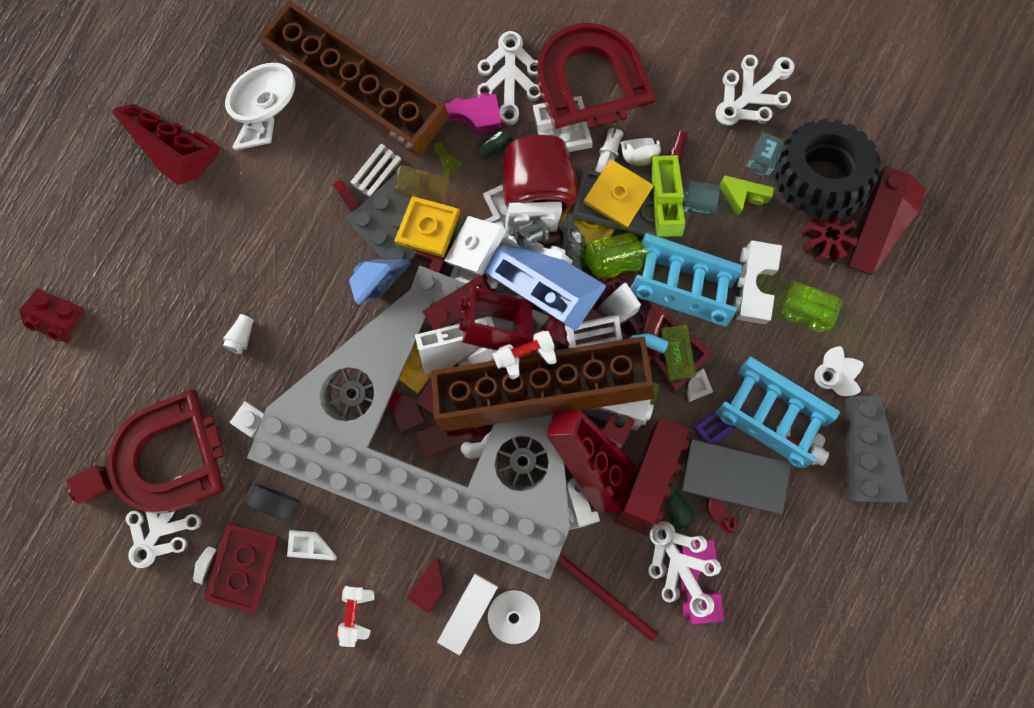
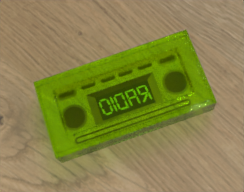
[660,325,696,381]

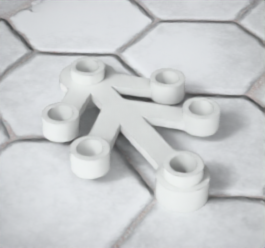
[477,31,541,125]
[716,55,794,126]
[126,476,202,568]
[649,521,721,617]

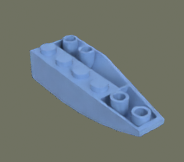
[484,242,606,331]

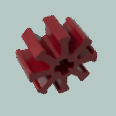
[801,216,858,263]

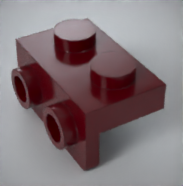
[19,288,84,344]

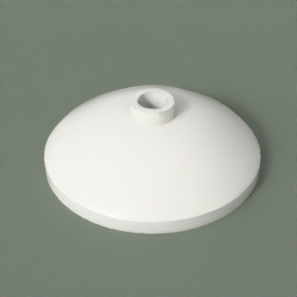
[225,63,295,123]

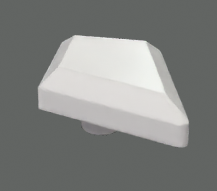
[233,117,274,150]

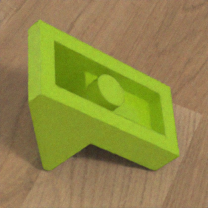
[719,176,774,216]

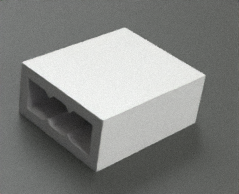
[581,400,654,431]

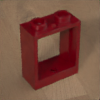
[459,286,533,351]

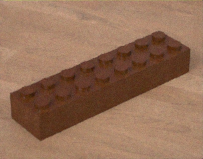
[258,0,450,157]
[431,336,655,432]

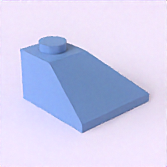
[349,259,412,305]

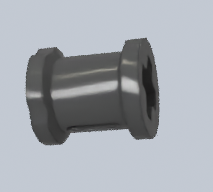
[514,219,549,249]

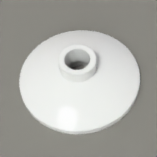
[488,590,540,644]

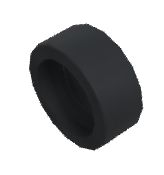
[246,484,300,521]

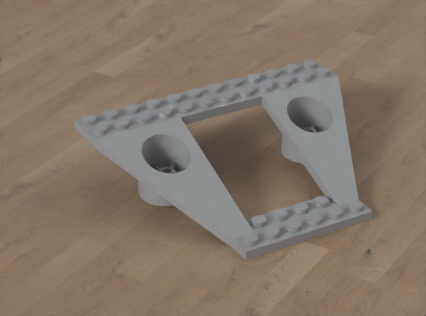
[247,265,570,580]

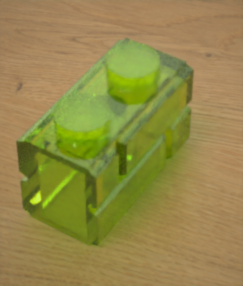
[584,232,647,279]
[780,281,843,332]

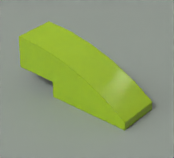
[652,155,685,237]

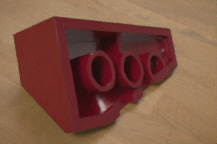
[113,104,220,185]
[848,166,926,275]

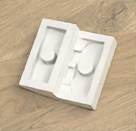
[533,96,592,152]

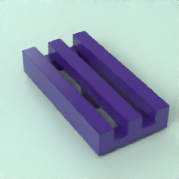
[693,396,750,444]

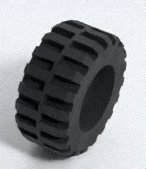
[775,119,881,220]

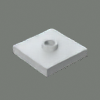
[444,216,506,276]

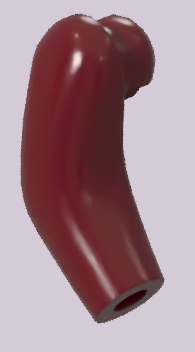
[641,305,666,356]
[706,498,738,534]

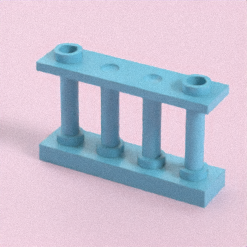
[630,233,742,326]
[715,356,840,469]

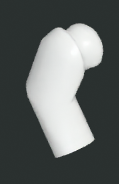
[460,432,491,459]

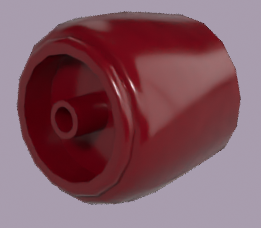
[502,135,577,215]

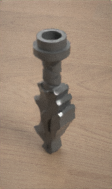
[558,214,586,271]

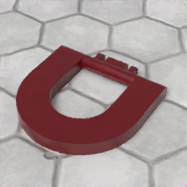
[537,23,655,130]
[107,390,225,514]

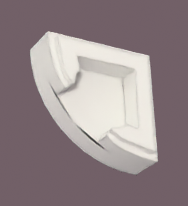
[687,368,713,402]
[193,546,217,585]

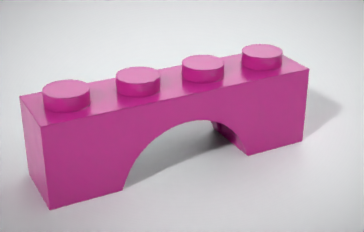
[404,93,502,149]

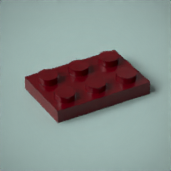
[204,523,279,614]

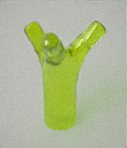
[433,142,463,178]

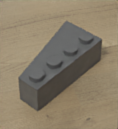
[845,396,909,503]

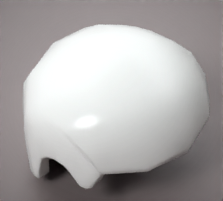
[621,138,661,167]

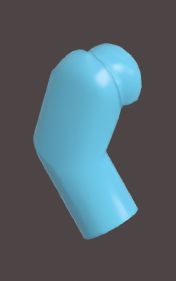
[630,333,668,353]

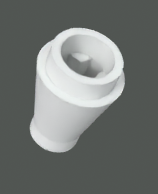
[223,314,254,354]

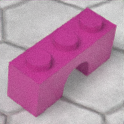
[678,539,724,624]

